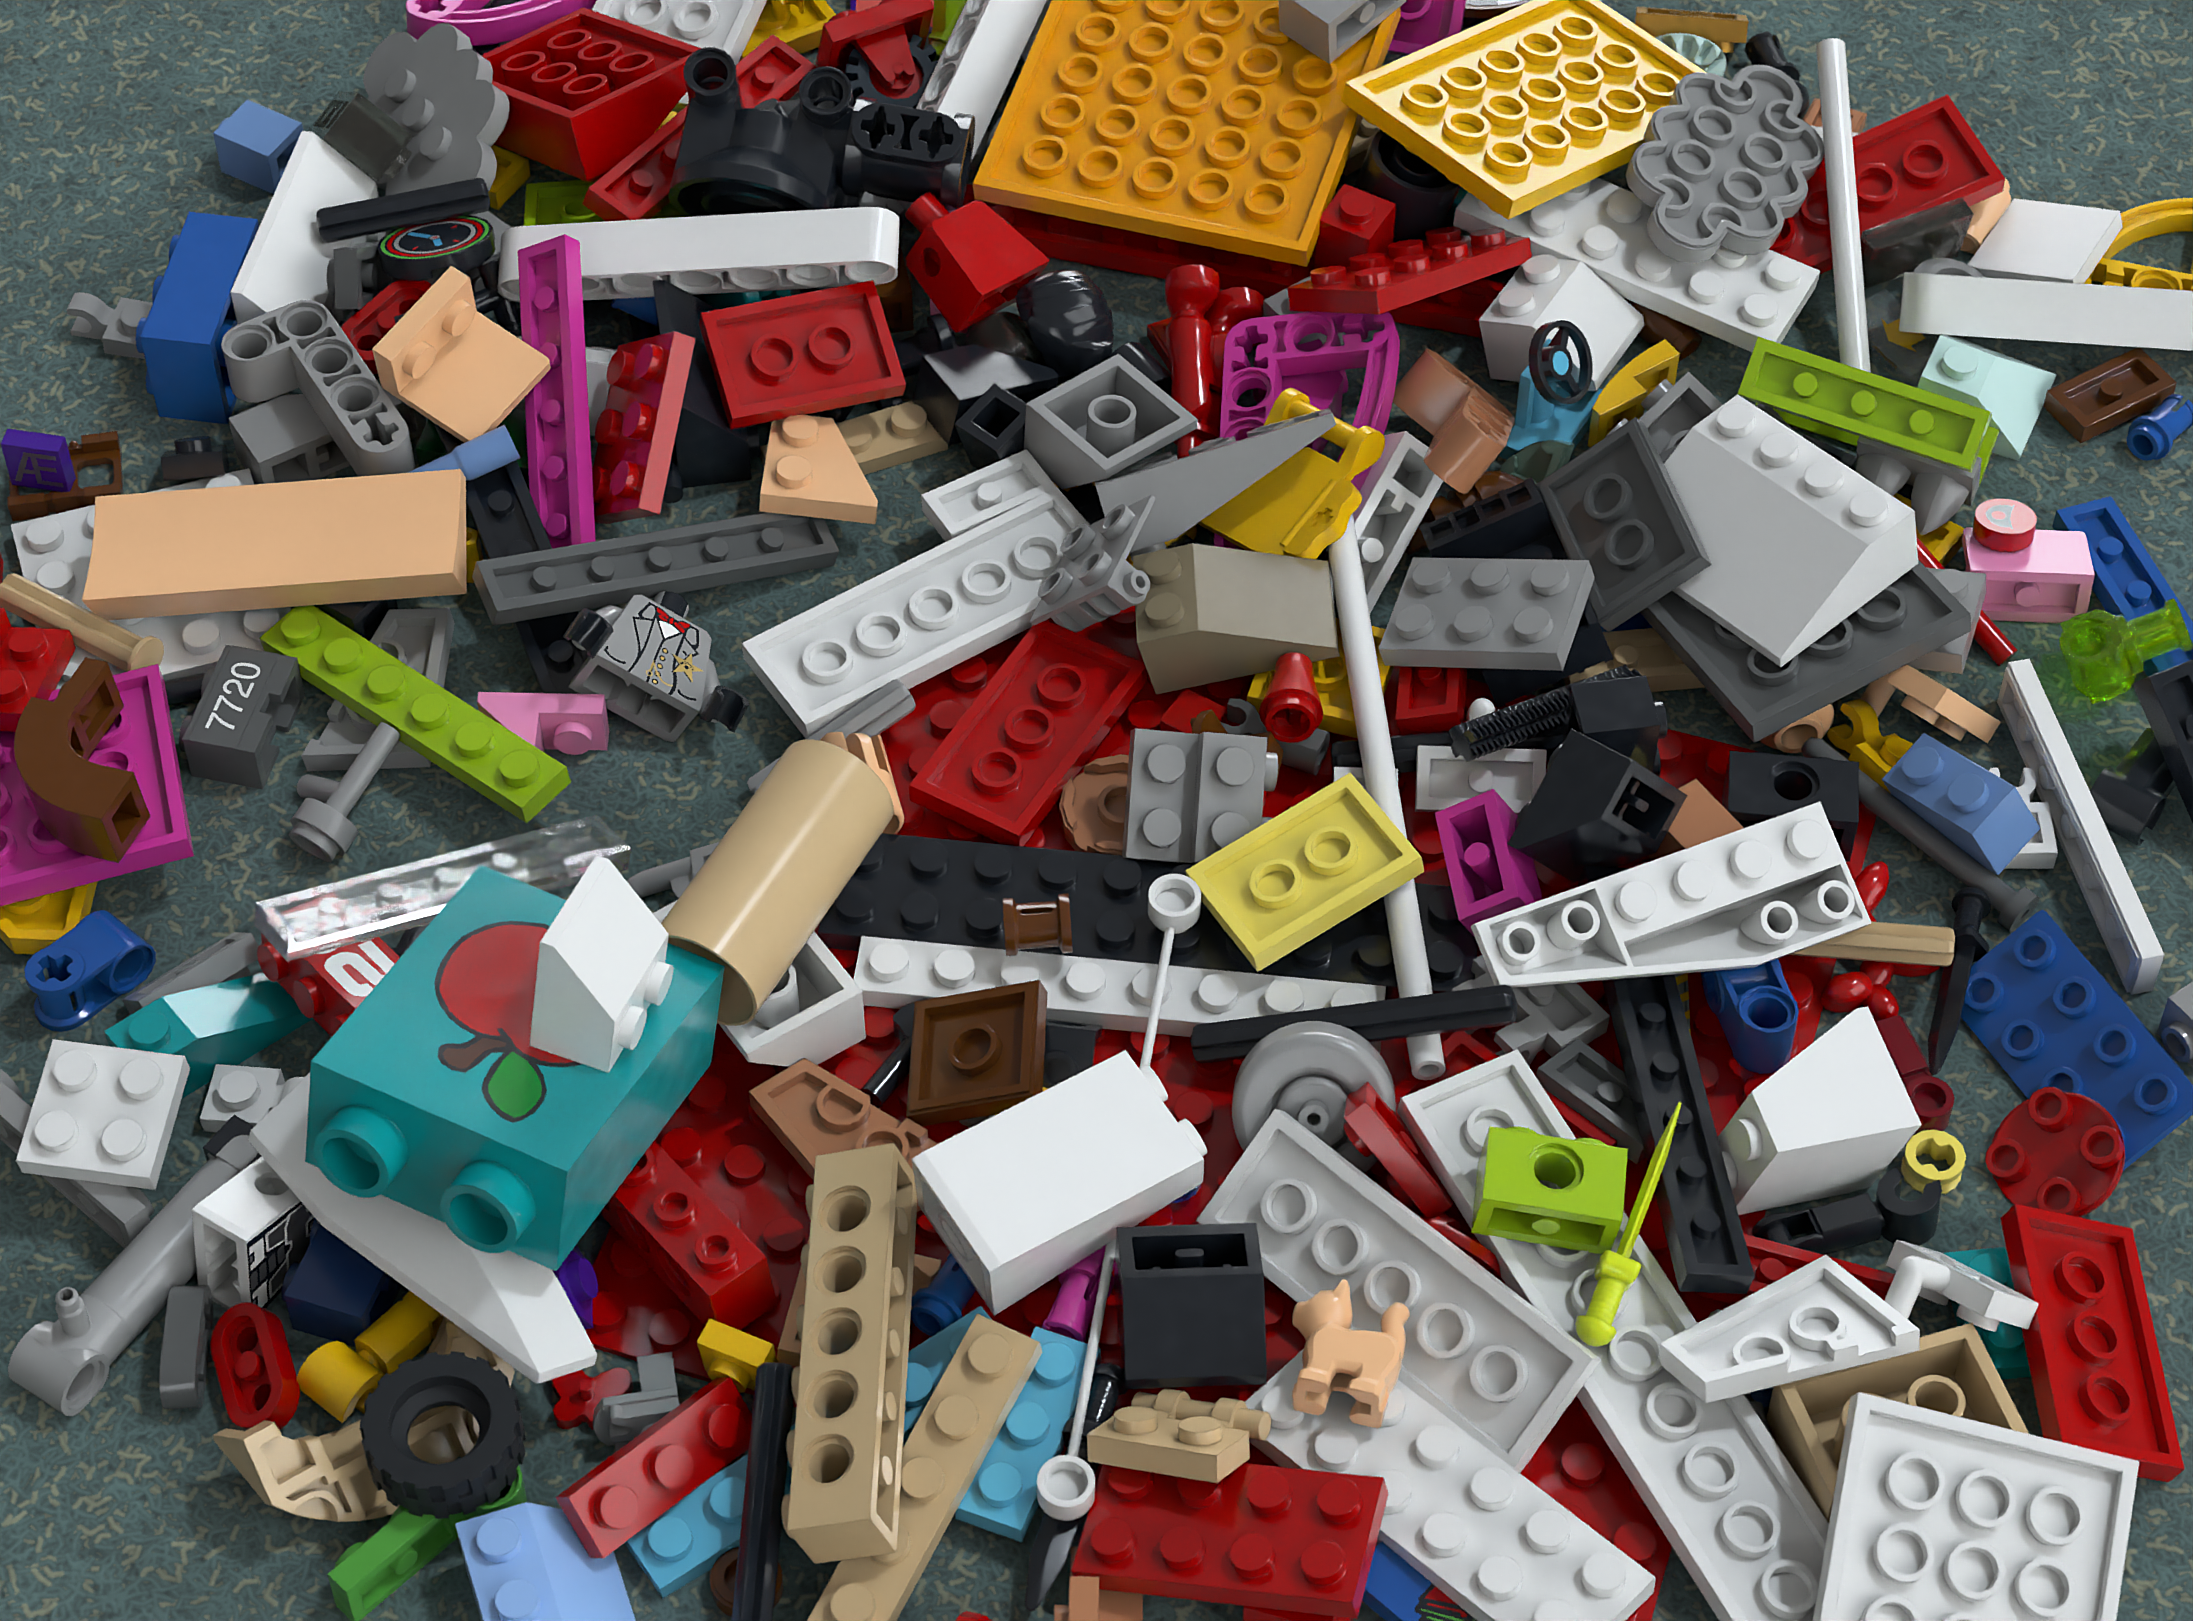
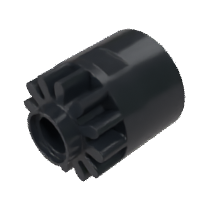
[1354,130,1461,243]

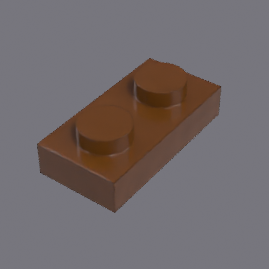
[2043,347,2177,444]

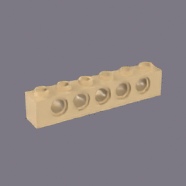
[782,1143,918,1564]

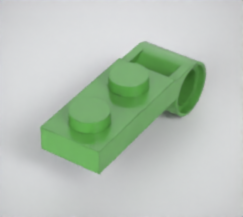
[327,1465,528,1621]

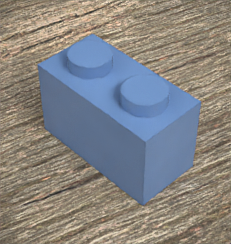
[1882,733,2040,875]

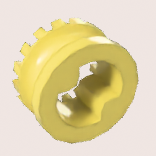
[1901,1129,1966,1194]

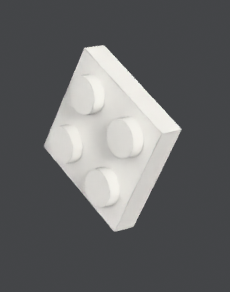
[16,1039,190,1190]

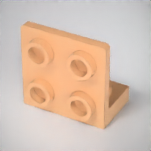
[372,266,551,443]

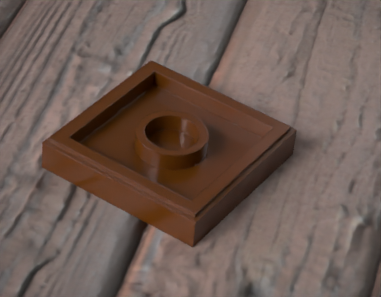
[906,980,1048,1127]

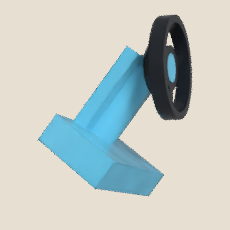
[1499,320,1603,460]

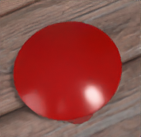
[1985,1087,2125,1217]

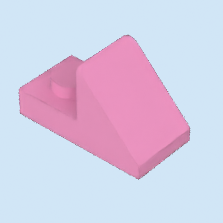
[477,692,609,755]

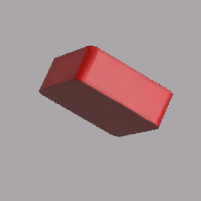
[1160,689,1227,733]

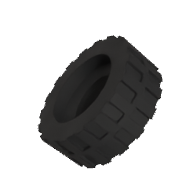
[360,1351,526,1519]

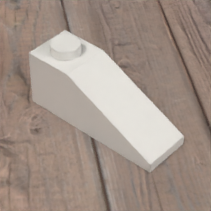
[1323,431,1443,613]

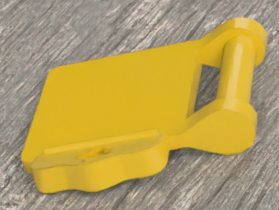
[1198,388,1385,559]

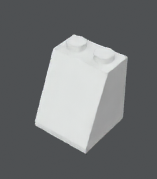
[1718,1006,1922,1215]

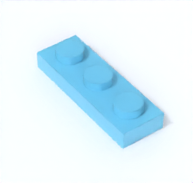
[955,1326,1101,1542]

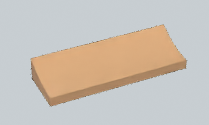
[82,469,467,620]

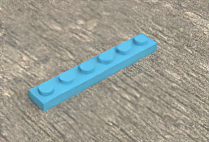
[625,1306,992,1598]

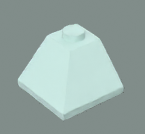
[1917,334,2056,461]

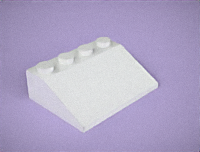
[1664,394,1918,667]

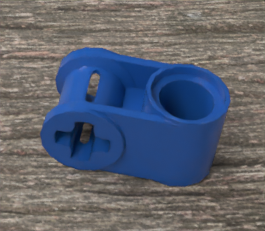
[24,910,156,1032]
[1701,958,1799,1074]

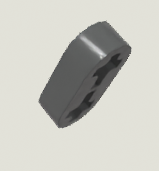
[159,1285,213,1409]

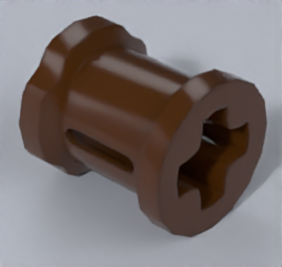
[1002,893,1073,956]

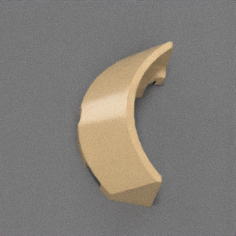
[213,1316,515,1522]

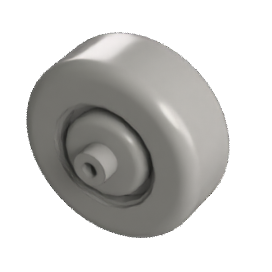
[1232,1021,1396,1173]

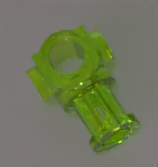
[2059,598,2193,704]

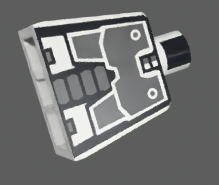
[191,1157,315,1309]

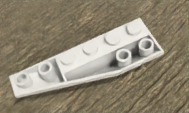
[1470,802,1871,988]
[248,1072,598,1384]

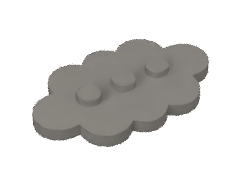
[350,23,509,196]
[1626,65,1824,263]

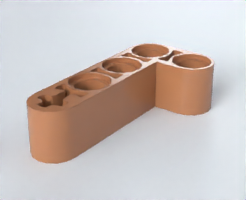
[1393,349,1515,494]

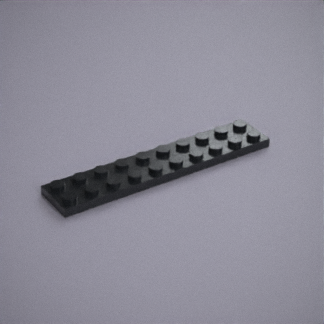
[818,833,1478,1000]

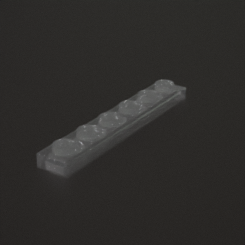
[254,815,631,961]

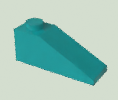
[104,973,313,1099]

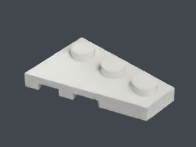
[1660,1255,1920,1403]

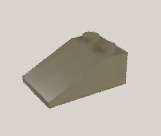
[1133,543,1339,695]

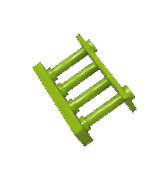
[1738,337,2000,486]

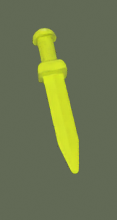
[1575,1102,1681,1347]

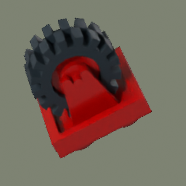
[815,0,939,109]

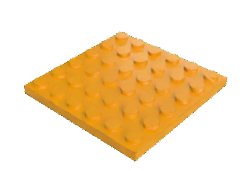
[973,0,1401,267]

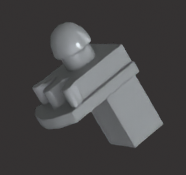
[593,1352,679,1452]

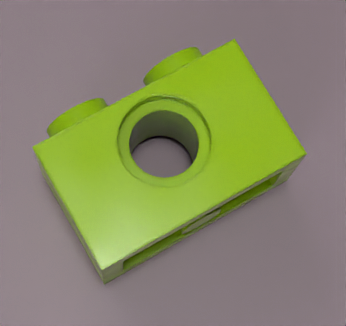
[1471,1126,1628,1254]

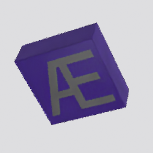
[0,429,76,492]

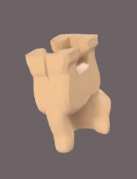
[1292,1279,1410,1428]

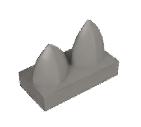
[1855,436,1982,535]

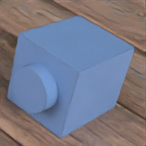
[213,100,303,194]

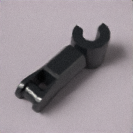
[1752,1167,1942,1255]

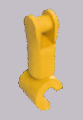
[296,1291,443,1423]

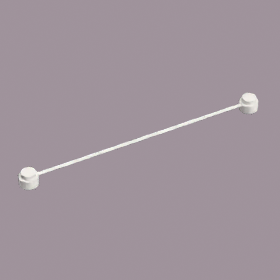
[1037,874,1201,1521]

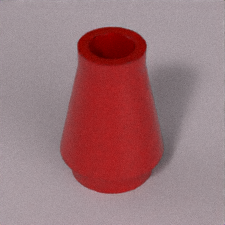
[1259,652,1323,743]

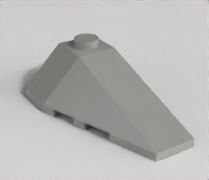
[1095,408,1336,561]

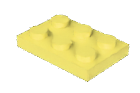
[1185,772,1424,972]

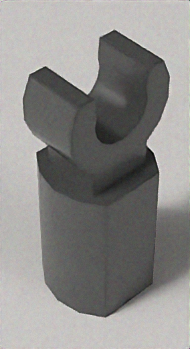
[1221,699,1330,776]

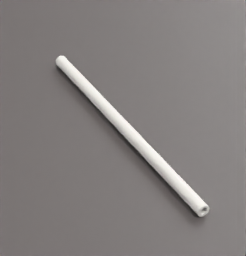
[1327,514,1445,1080]

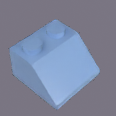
[455,1502,636,1621]

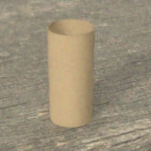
[661,739,894,1026]

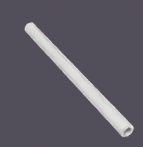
[1816,38,1871,373]

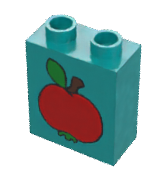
[305,864,725,1271]

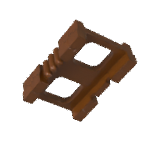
[7,431,124,521]

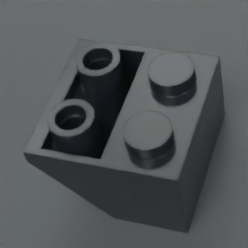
[1508,729,1688,883]
[1114,1223,1267,1389]

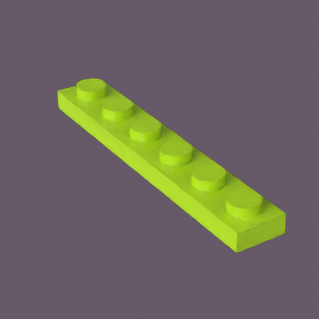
[259,605,571,823]

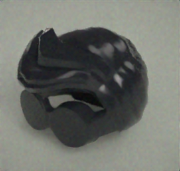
[1015,270,1114,377]

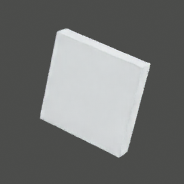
[1967,198,2123,284]

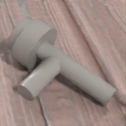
[288,722,401,863]

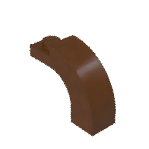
[14,657,151,863]

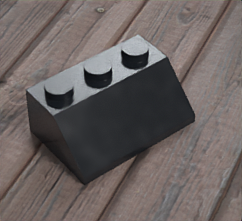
[652,280,761,488]

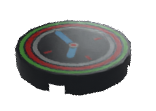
[377,215,496,281]

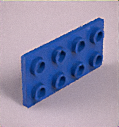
[1961,910,2193,1171]

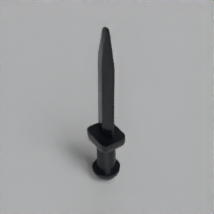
[1928,887,1991,1075]
[1025,1363,1128,1611]

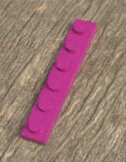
[517,234,596,549]

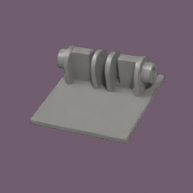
[1030,495,1156,633]

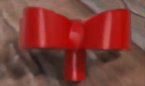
[551,1368,634,1430]

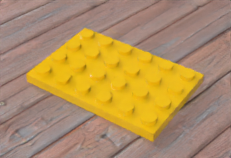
[1341,0,1707,220]

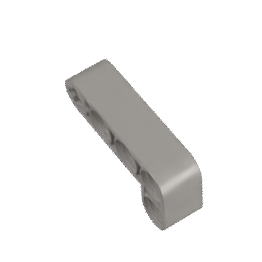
[221,300,415,477]

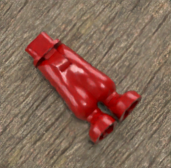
[1165,265,1264,459]

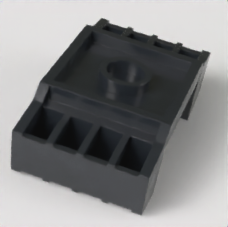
[1419,477,1614,709]

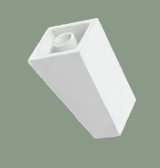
[912,1050,1207,1316]

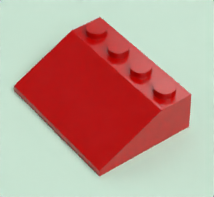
[481,7,702,182]

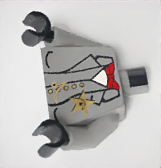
[562,591,749,742]

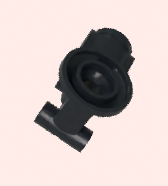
[668,47,975,217]

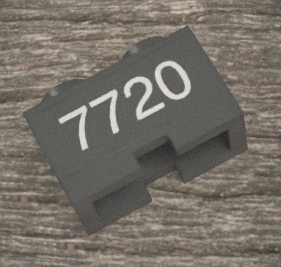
[179,645,305,789]

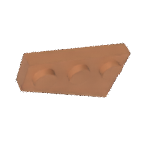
[749,1058,938,1212]

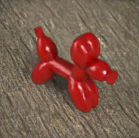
[1820,861,1940,1021]

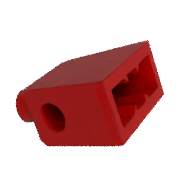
[905,192,1050,333]

